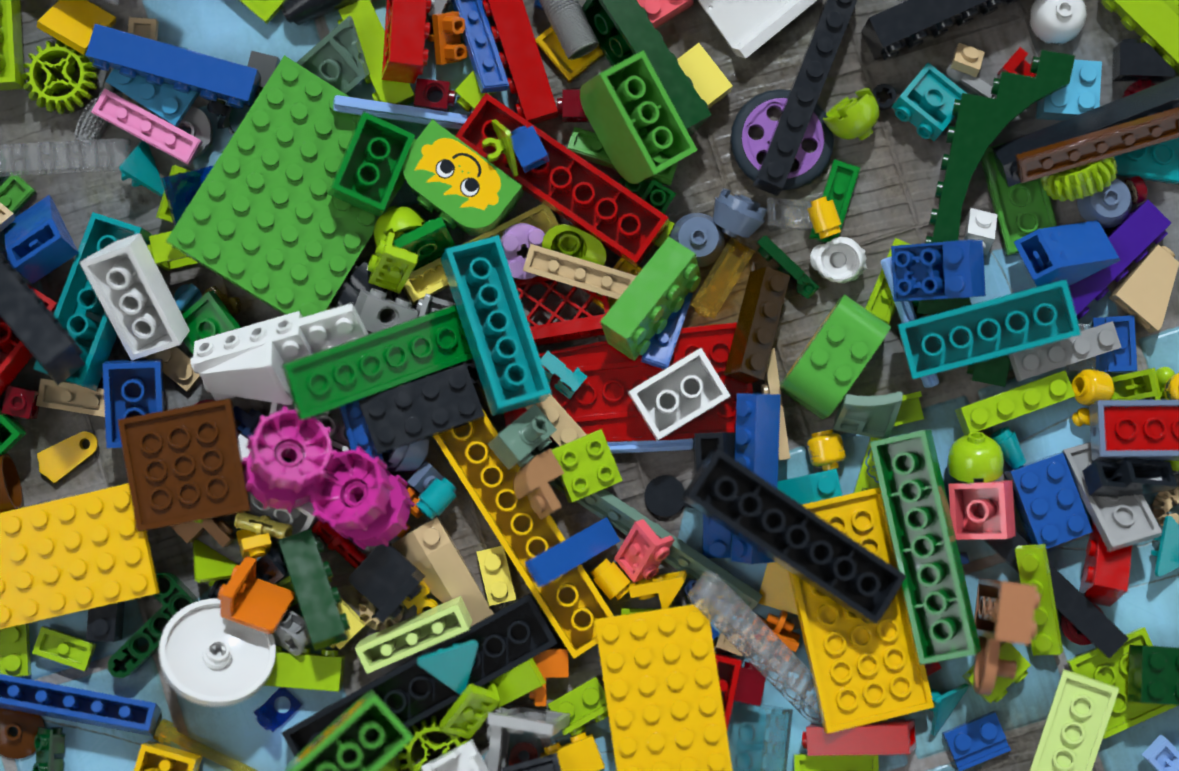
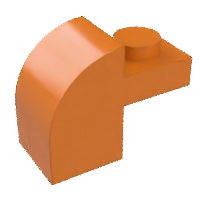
[529,647,569,706]

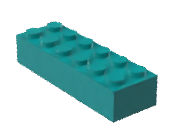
[33,212,153,391]
[441,235,551,416]
[897,279,1081,379]

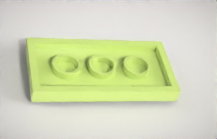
[1029,669,1119,771]

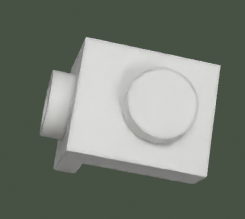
[963,208,997,256]

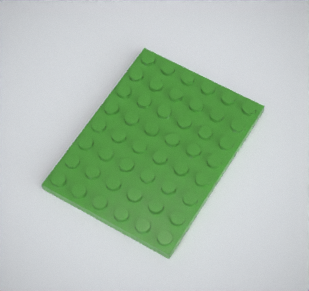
[166,55,417,317]

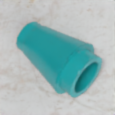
[990,426,1026,469]

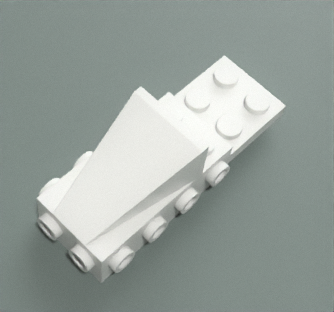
[191,303,368,405]

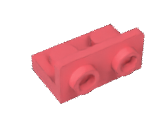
[614,519,674,583]

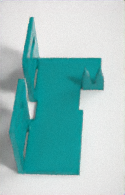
[540,351,588,400]

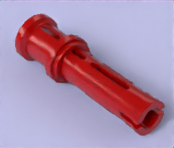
[311,520,367,569]

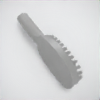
[75,68,115,148]

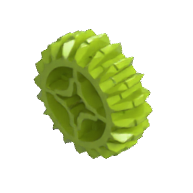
[22,40,98,114]
[1040,157,1118,202]
[397,715,471,771]

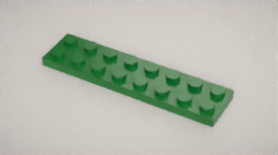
[281,304,473,420]

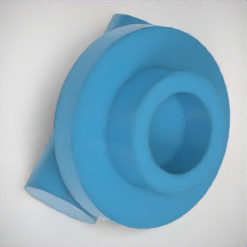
[174,283,202,312]

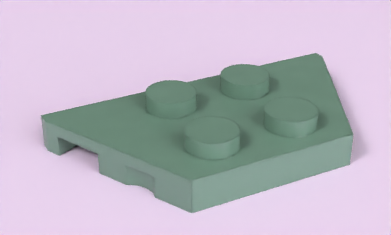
[296,15,370,94]

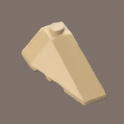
[391,517,494,626]

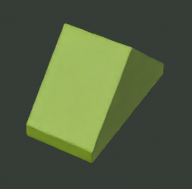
[1111,368,1161,400]

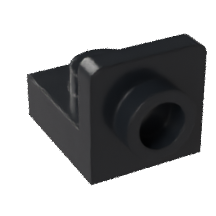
[256,543,289,584]

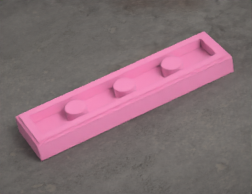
[91,88,203,166]

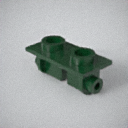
[32,727,65,771]

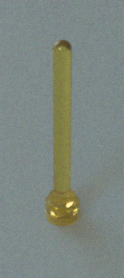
[153,718,258,771]

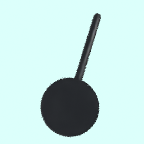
[644,475,699,517]

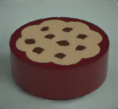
[1124,175,1148,204]

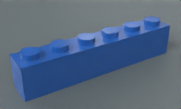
[85,24,261,109]
[731,393,781,564]
[0,674,161,737]

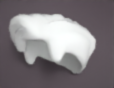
[810,237,867,284]

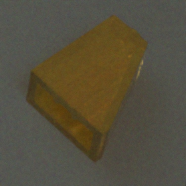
[690,237,755,319]

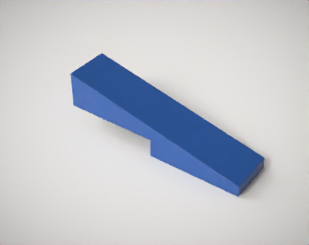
[525,517,620,588]

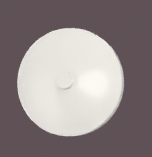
[159,599,275,707]

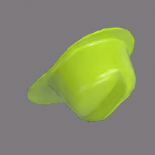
[542,224,607,266]

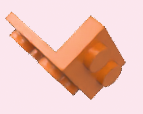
[218,556,295,634]

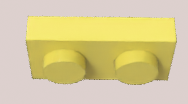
[476,546,517,606]

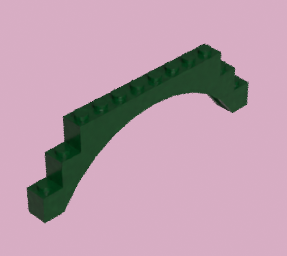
[912,50,1075,387]

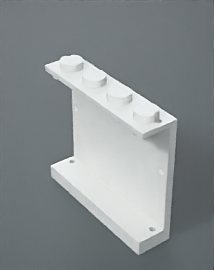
[698,0,817,59]

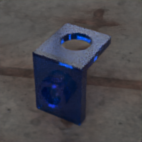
[253,687,302,732]

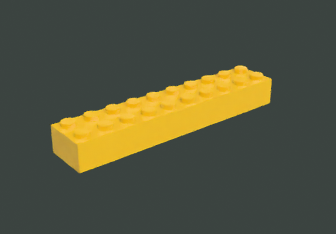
[433,408,614,659]

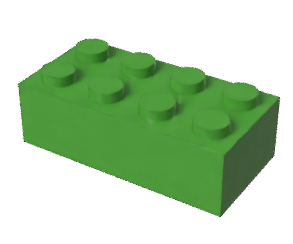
[600,237,701,361]

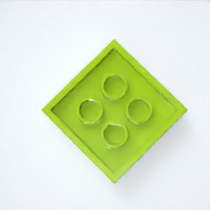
[1066,627,1178,739]

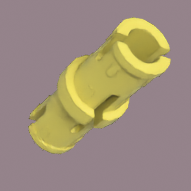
[234,512,293,539]

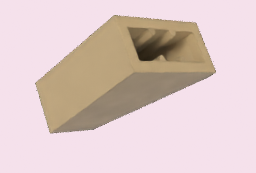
[1108,245,1179,333]

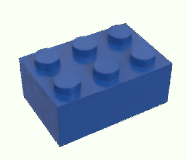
[102,359,165,448]
[1004,453,1093,549]

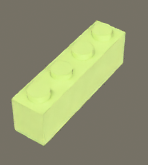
[355,596,473,674]

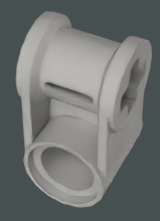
[272,609,311,656]

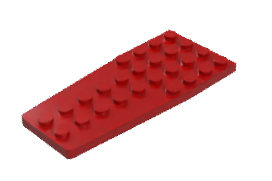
[504,322,753,443]

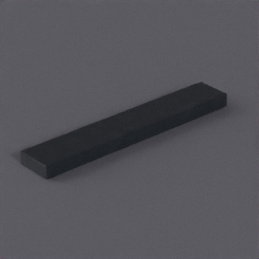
[984,531,1129,659]

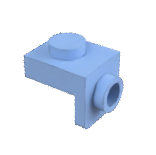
[1142,734,1179,771]

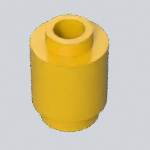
[807,196,842,239]
[590,558,631,600]

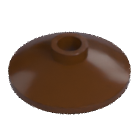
[0,708,45,759]

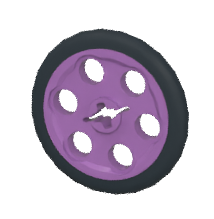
[730,89,834,191]

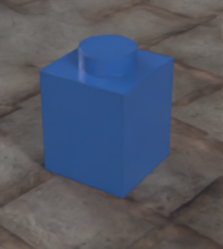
[511,125,550,173]

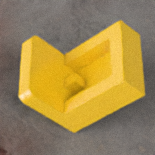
[236,529,272,559]

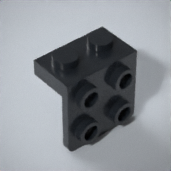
[349,542,425,624]

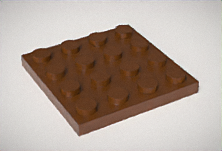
[118,398,251,532]

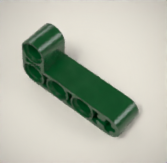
[107,572,198,678]

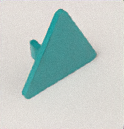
[119,141,165,197]
[1151,516,1179,577]
[417,640,478,695]
[928,683,969,736]

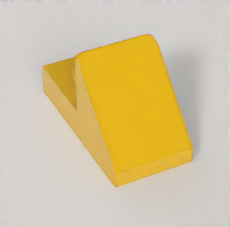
[628,570,687,609]

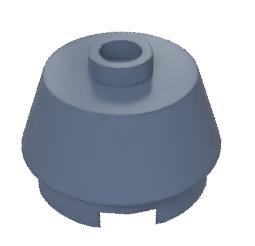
[1077,177,1132,228]
[713,188,768,238]
[670,213,725,267]
[382,438,429,472]

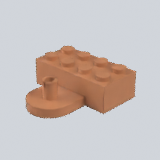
[974,578,1040,695]

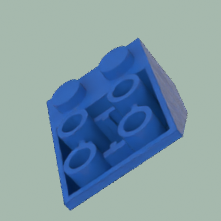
[4,195,79,284]
[1014,220,1120,287]
[891,240,986,302]

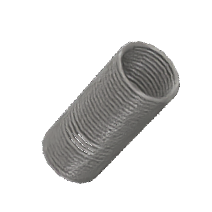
[539,0,599,60]

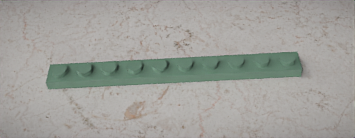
[524,448,763,616]

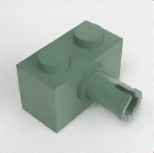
[487,404,557,470]

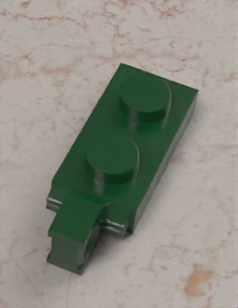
[756,235,819,299]

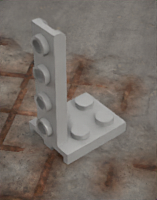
[484,703,570,771]

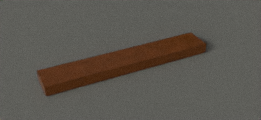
[1016,107,1179,183]

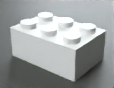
[628,348,730,441]

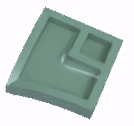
[833,392,903,439]

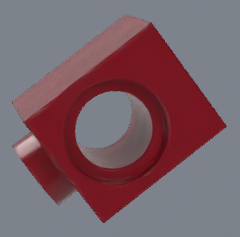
[414,78,456,112]
[557,90,589,122]
[1,386,39,419]
[734,661,767,706]

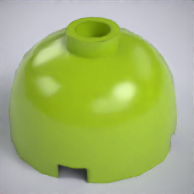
[823,88,879,140]
[373,206,426,246]
[947,432,1004,483]

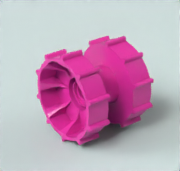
[242,406,335,513]
[307,447,415,550]

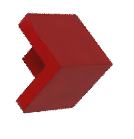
[997,47,1034,77]

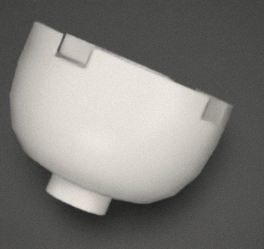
[1030,0,1087,44]

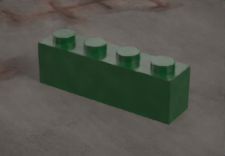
[279,529,351,650]

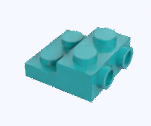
[892,62,966,141]

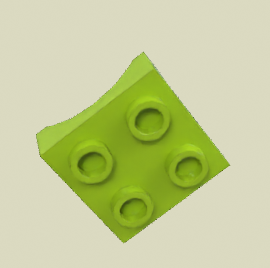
[551,429,623,503]

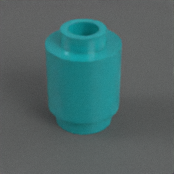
[415,478,457,520]

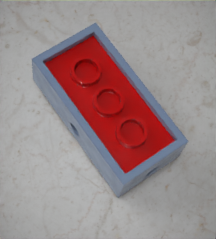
[1089,400,1179,461]

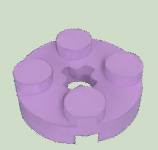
[500,223,545,279]

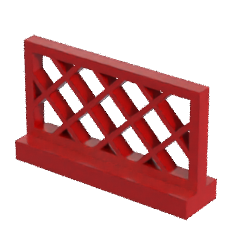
[514,276,610,346]

